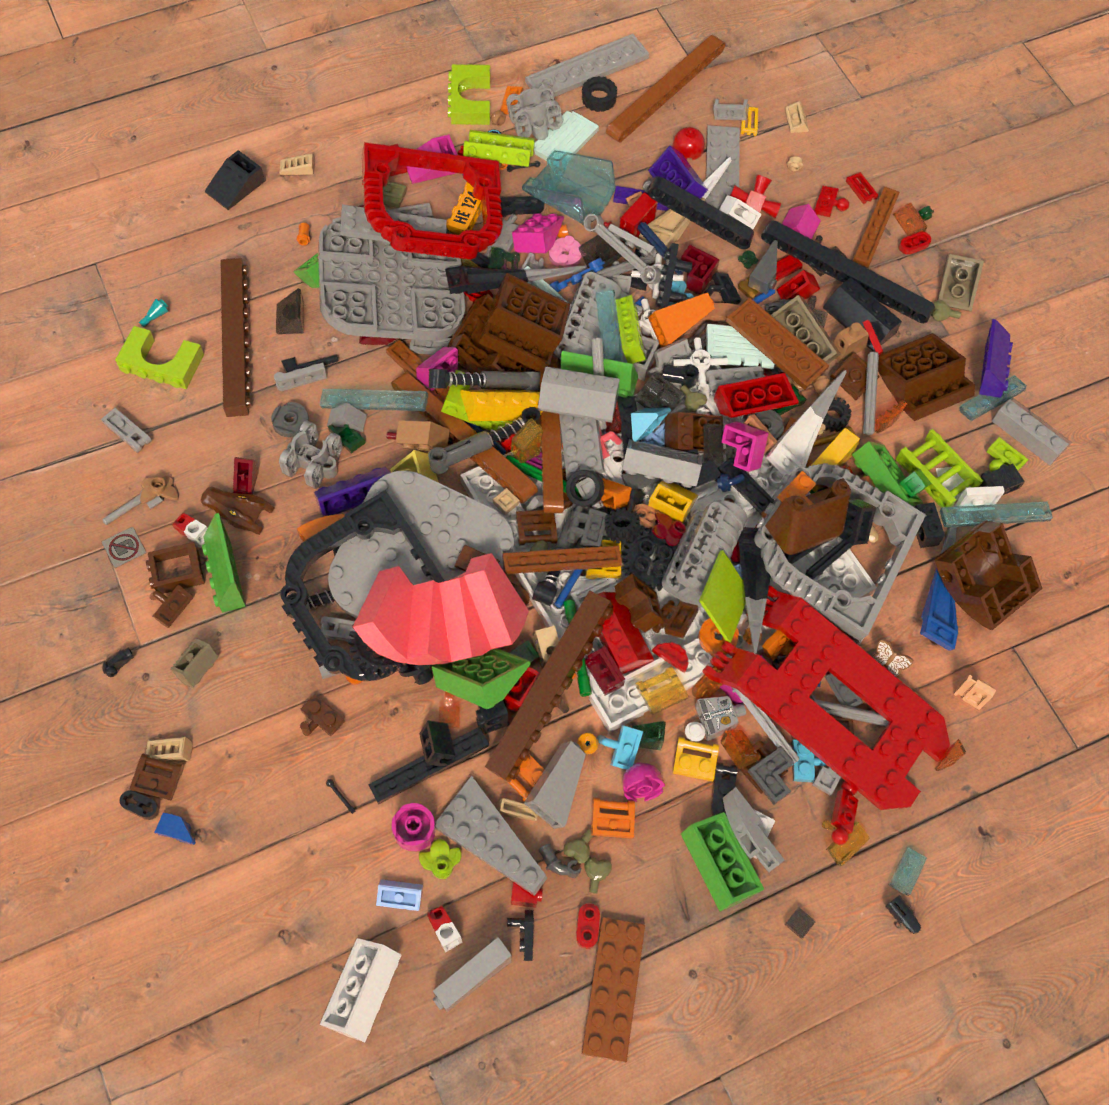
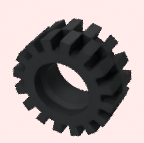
[822,397,852,432]
[605,508,641,544]

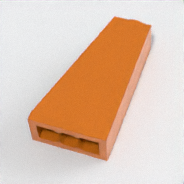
[648,293,715,348]

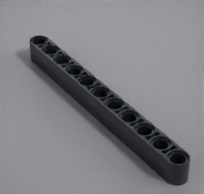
[761,220,935,323]

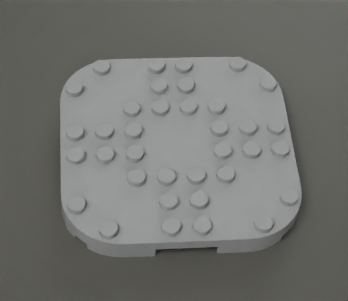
[318,217,465,340]
[328,471,514,618]

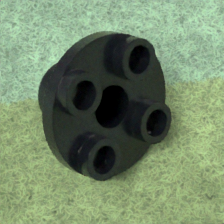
[398,664,434,685]

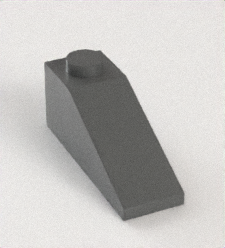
[748,240,778,295]

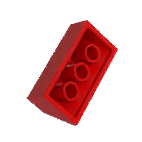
[714,373,799,418]
[598,592,654,674]

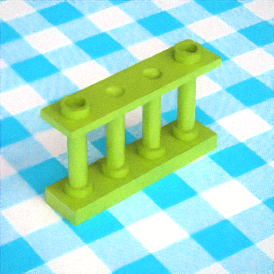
[463,130,535,167]
[895,429,983,512]

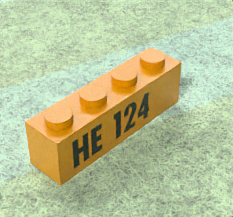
[446,182,482,235]

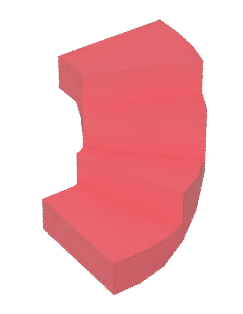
[353,553,529,665]

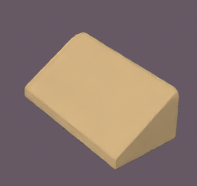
[785,101,809,133]

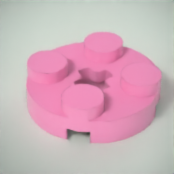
[549,236,583,268]

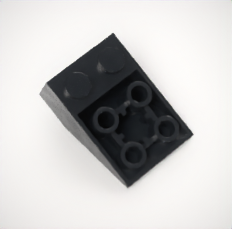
[205,150,265,210]

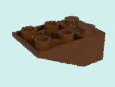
[665,412,723,453]

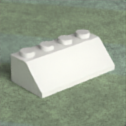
[320,938,401,1042]

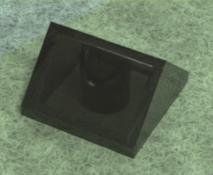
[579,235,622,268]
[276,288,304,334]

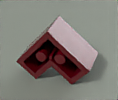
[681,245,720,295]

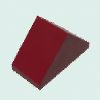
[233,457,258,495]

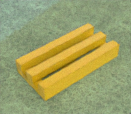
[741,107,758,136]

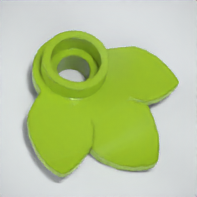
[419,838,462,879]

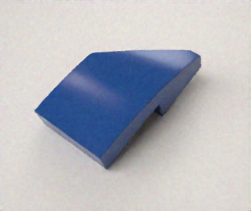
[154,812,196,845]

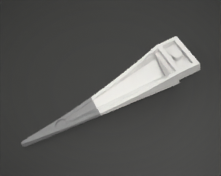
[766,370,846,476]

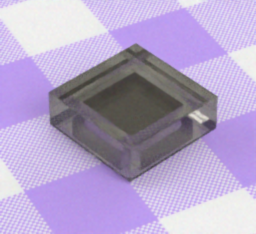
[784,907,816,939]

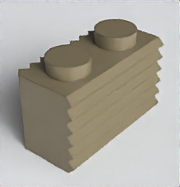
[171,639,218,688]

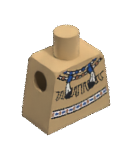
[532,626,559,668]

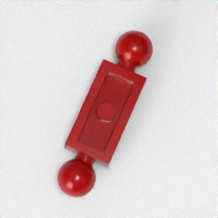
[831,781,859,845]

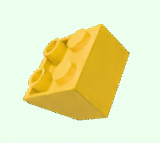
[648,481,698,523]

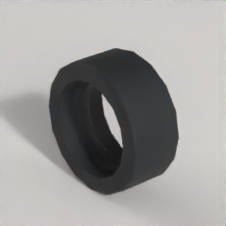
[566,470,605,507]

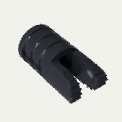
[885,895,921,934]

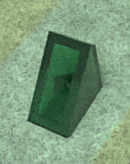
[632,721,666,751]

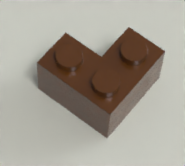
[614,573,664,633]

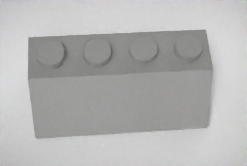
[538,367,620,423]
[992,398,1072,466]
[622,439,702,488]

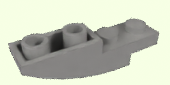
[723,787,785,873]

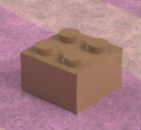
[396,421,450,453]

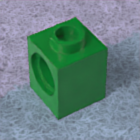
[900,469,932,497]

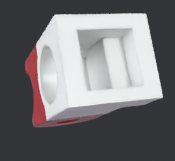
[172,513,208,548]
[426,905,463,952]

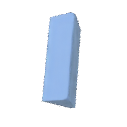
[376,880,423,911]

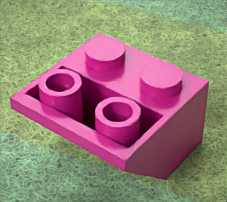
[416,347,458,391]

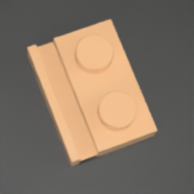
[954,675,996,710]

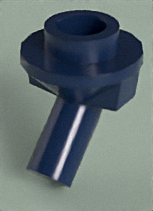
[717,474,745,492]

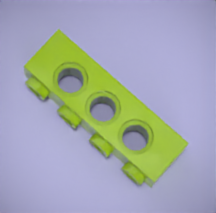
[615,295,646,364]

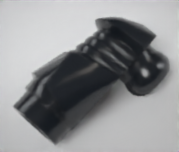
[102,647,134,677]

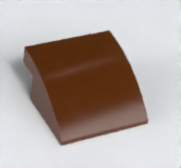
[479,273,570,374]
[878,333,975,421]

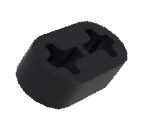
[119,790,159,820]

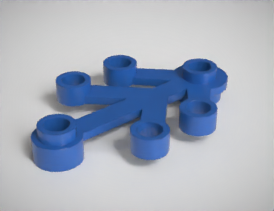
[549,258,605,293]

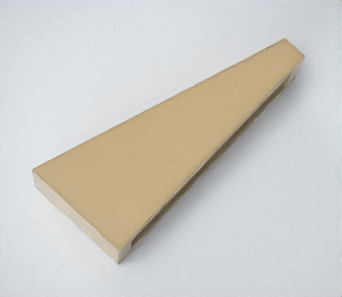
[496,798,538,821]

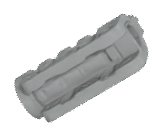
[554,272,643,362]
[662,500,747,610]

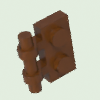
[652,600,699,638]

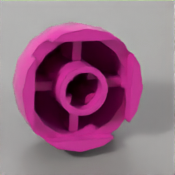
[622,762,665,802]

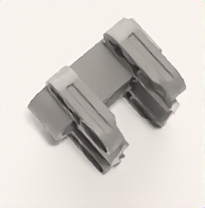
[506,84,563,140]
[279,420,343,489]

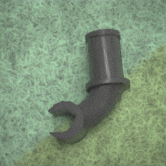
[538,844,582,878]

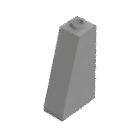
[524,741,586,829]
[433,937,512,1012]

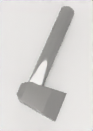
[102,491,163,525]

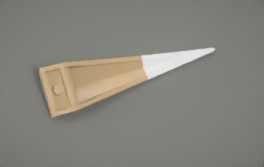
[639,157,731,249]

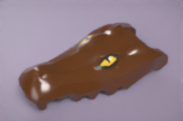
[201,487,275,535]

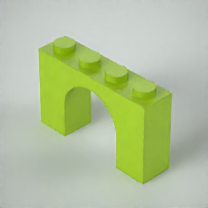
[448,64,490,125]
[115,326,204,389]
[441,370,516,437]

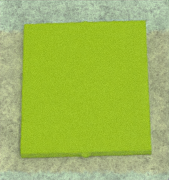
[699,550,746,643]

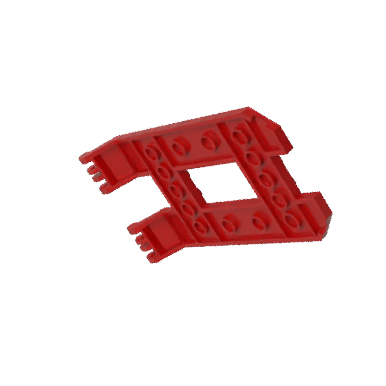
[702,585,950,810]

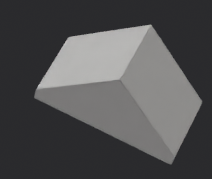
[327,403,367,432]

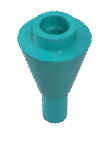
[139,299,169,327]

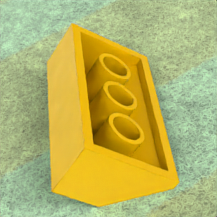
[460,390,542,421]

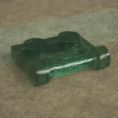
[488,247,520,270]

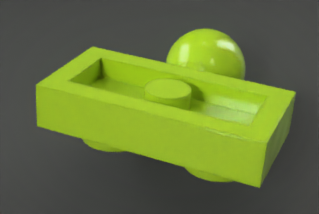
[986,437,1029,472]

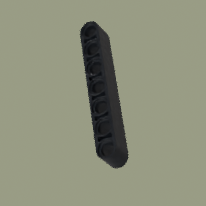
[648,177,754,250]

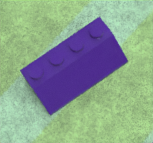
[648,146,708,199]
[979,319,1013,398]
[314,467,391,517]

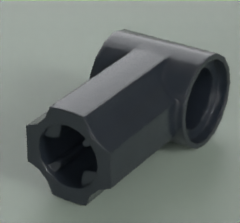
[662,365,699,388]

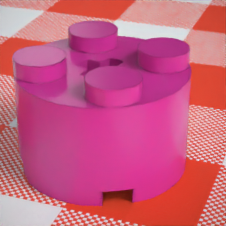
[392,803,436,851]

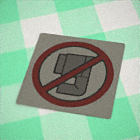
[102,527,146,568]

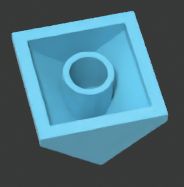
[631,408,672,442]

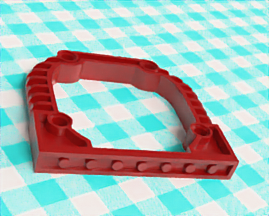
[362,142,503,259]

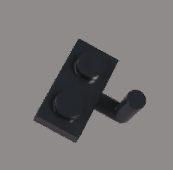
[704,273,742,305]
[507,910,534,961]

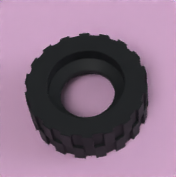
[582,76,617,112]

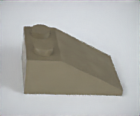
[938,254,984,312]

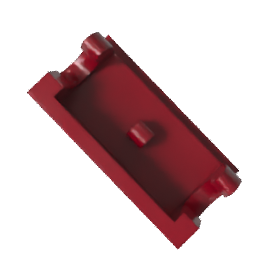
[585,646,625,696]

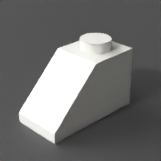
[719,195,761,229]

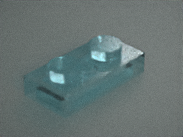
[889,847,927,896]

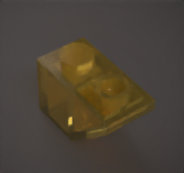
[511,418,543,463]

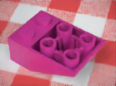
[406,135,457,184]
[512,213,564,253]

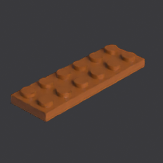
[726,298,829,390]
[582,917,645,1063]

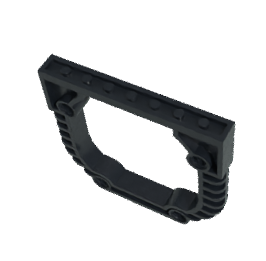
[280,490,445,681]

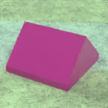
[782,204,821,239]

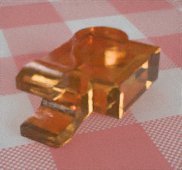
[439,692,460,728]

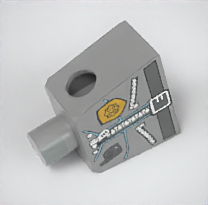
[695,696,746,741]

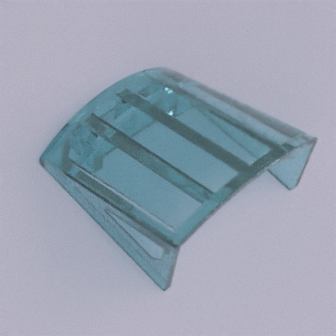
[522,150,616,225]

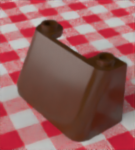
[765,478,851,555]

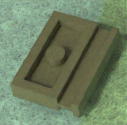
[383,181,407,208]

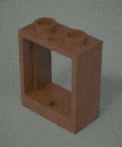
[146,542,205,594]

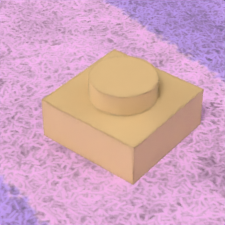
[493,488,520,515]

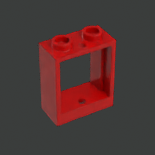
[619,193,658,244]

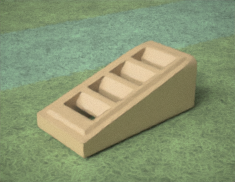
[279,154,314,175]
[146,737,192,762]

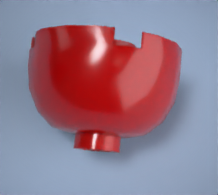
[672,127,705,160]

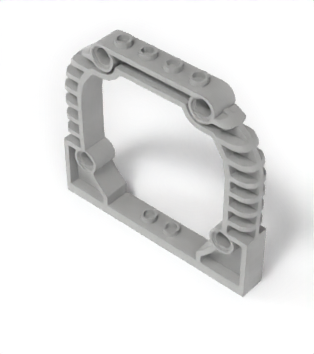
[754,463,926,641]

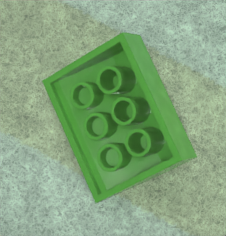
[202,513,246,613]
[432,648,530,709]

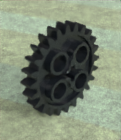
[621,529,680,591]
[348,624,407,675]

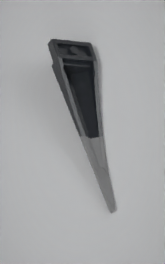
[445,266,587,294]
[737,527,771,654]

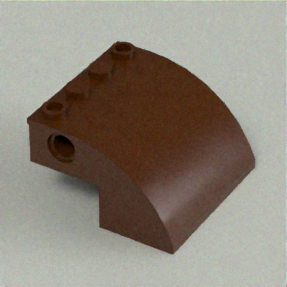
[446,294,529,374]
[934,520,1043,630]

